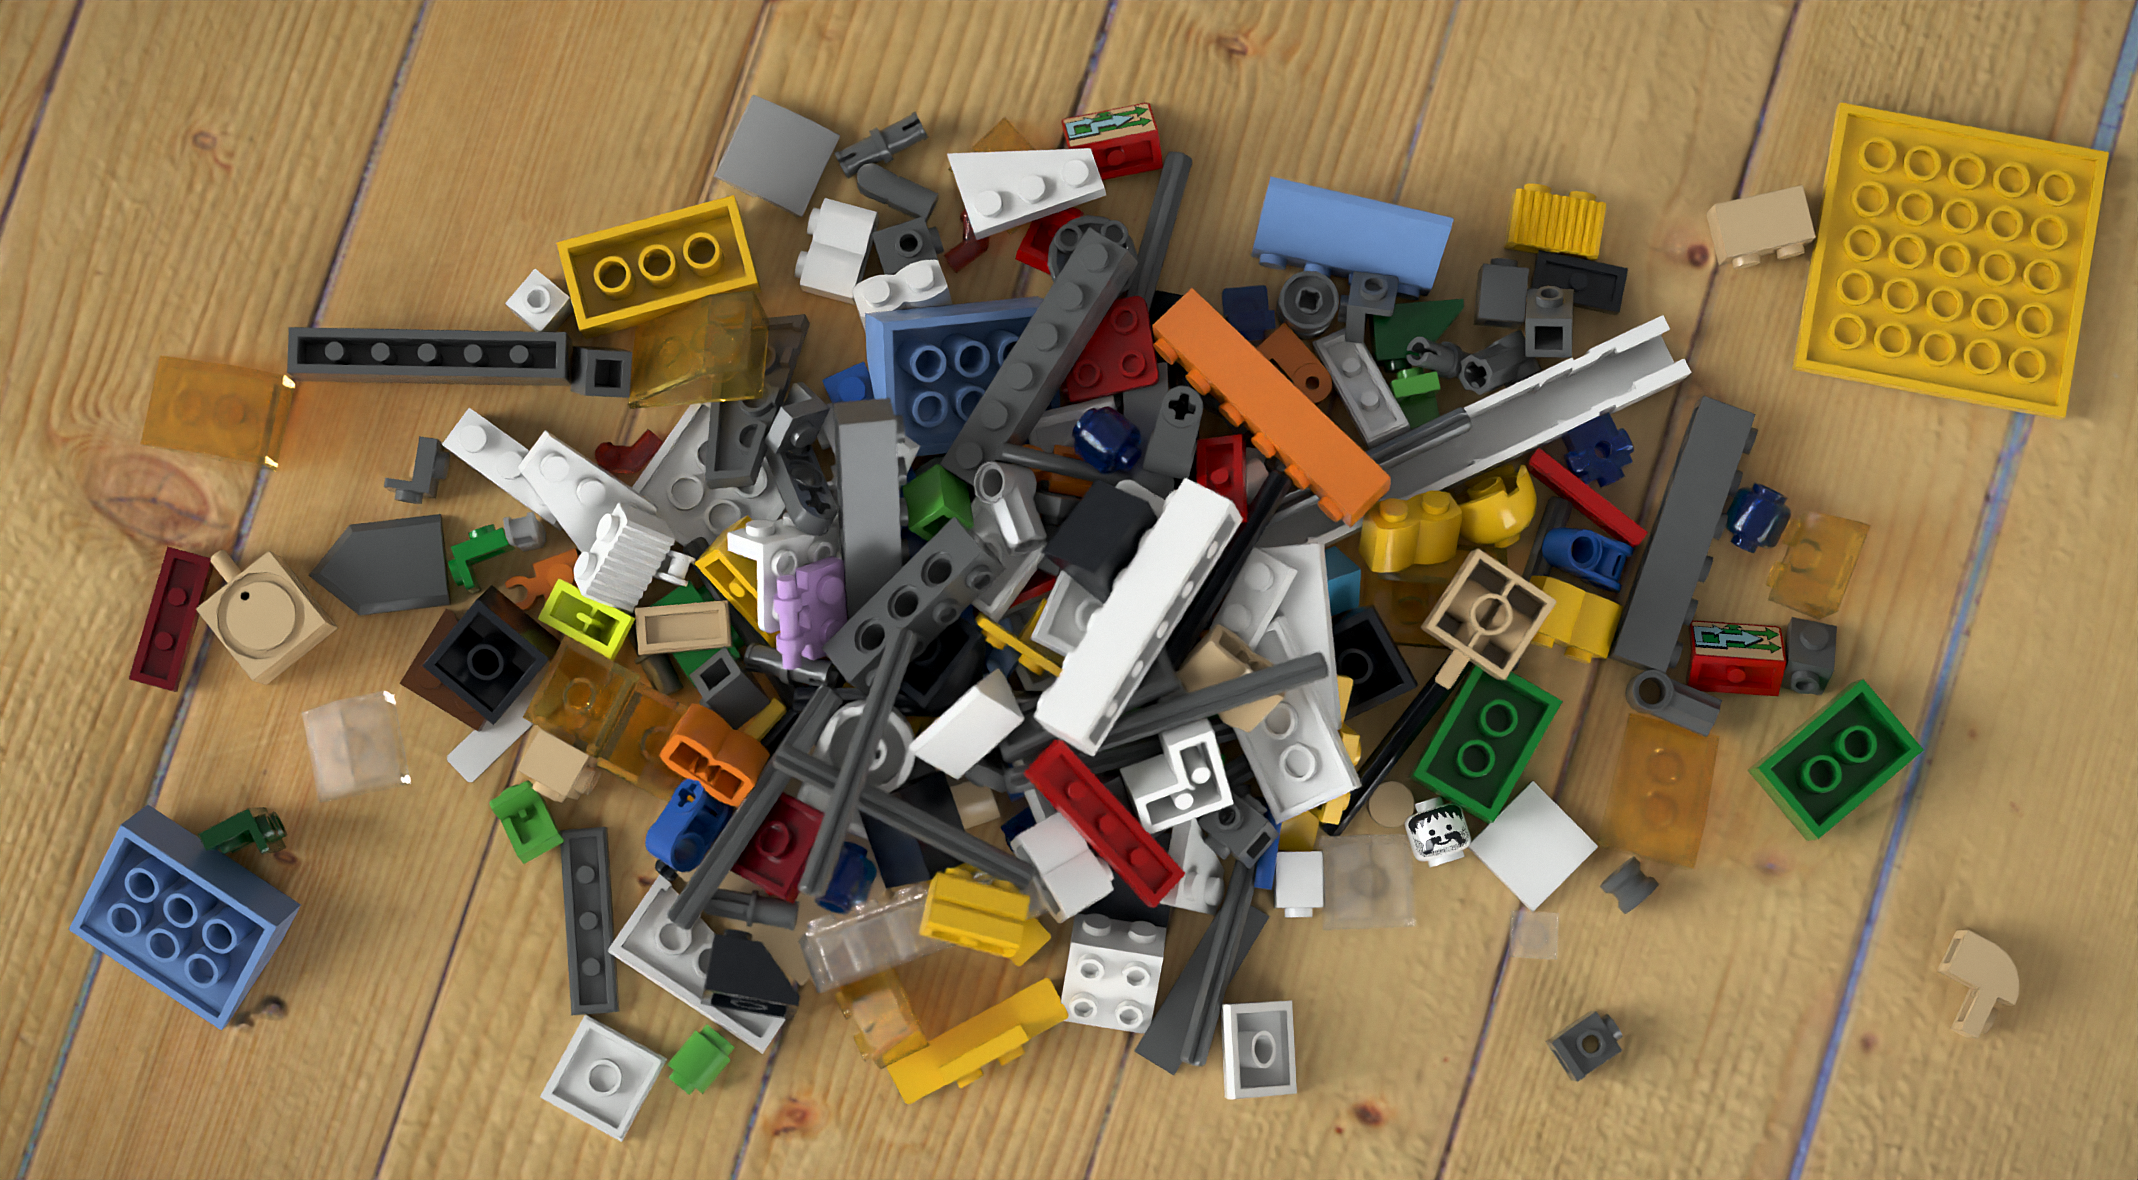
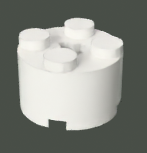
[820,699,915,793]

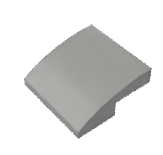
[713,95,840,217]

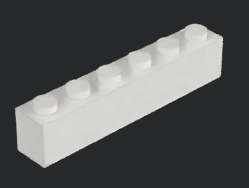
[1034,478,1243,757]

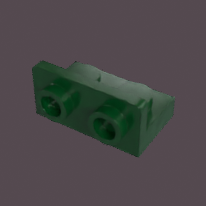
[198,807,287,854]

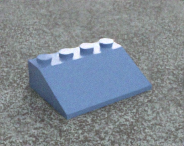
[1251,177,1454,300]
[865,296,1060,457]
[69,805,301,1030]

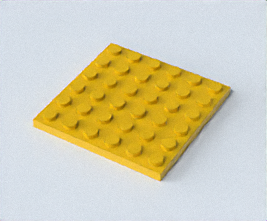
[1792,102,2109,420]

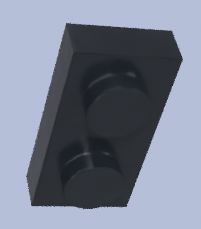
[1530,250,1628,315]

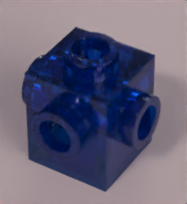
[1561,412,1634,488]

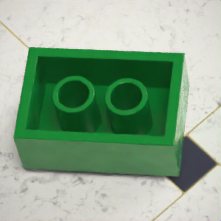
[1408,664,1563,824]
[1747,679,1924,841]

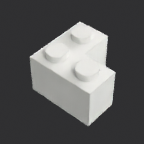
[1120,717,1233,834]

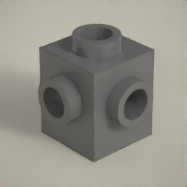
[1198,790,1280,870]

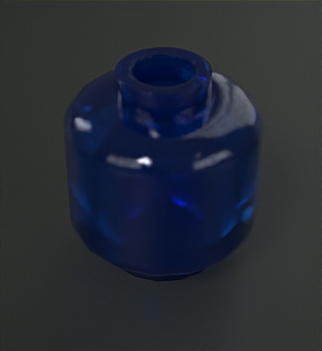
[1072,406,1142,475]
[1725,482,1792,554]
[814,841,877,915]

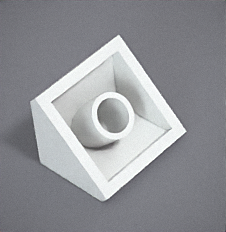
[908,668,1025,780]
[1220,1001,1297,1099]

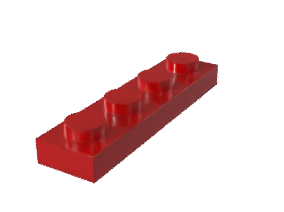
[1023,740,1186,908]

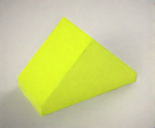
[538,578,635,660]

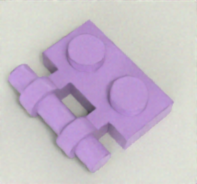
[773,556,847,670]

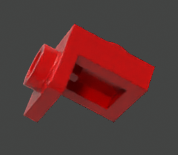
[1015,207,1084,275]

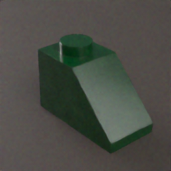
[1368,299,1464,373]

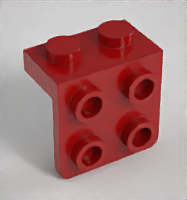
[1061,296,1160,404]

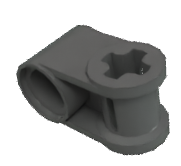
[1142,386,1203,480]

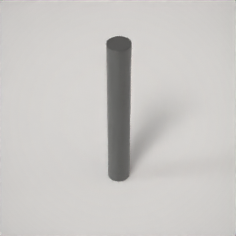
[996,442,1129,487]

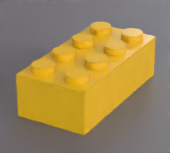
[556,195,762,339]

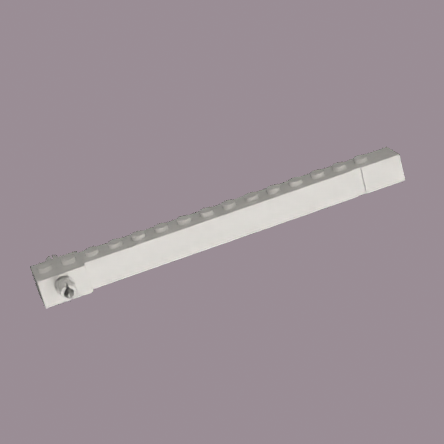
[1000,315,1691,691]

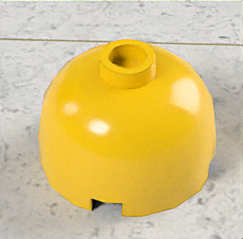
[1448,464,1537,548]

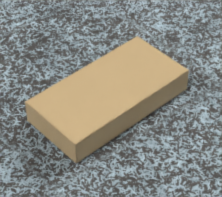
[635,600,733,656]

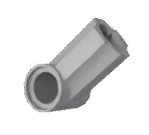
[974,462,1047,556]

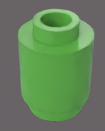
[667,1024,735,1095]

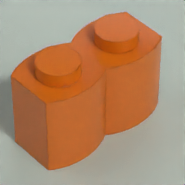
[660,703,770,807]

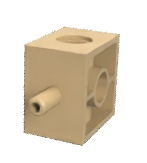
[1420,549,1557,689]
[196,550,338,685]

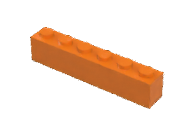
[1152,288,1391,528]

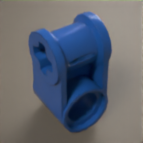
[1542,527,1634,593]
[645,778,733,872]

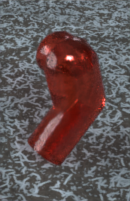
[943,208,990,273]
[594,429,663,474]

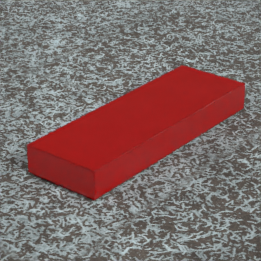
[1524,448,1648,548]

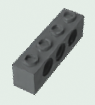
[822,517,1006,696]

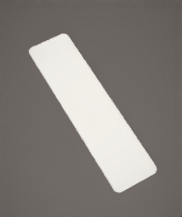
[447,661,572,782]

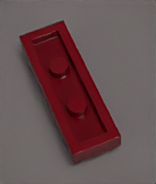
[129,546,214,692]

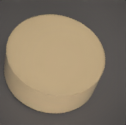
[1367,781,1415,828]

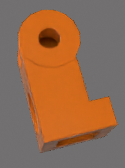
[1256,322,1332,406]

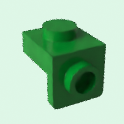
[448,524,515,594]

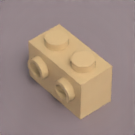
[517,729,601,803]

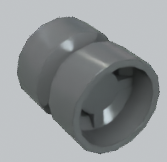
[1276,271,1339,340]

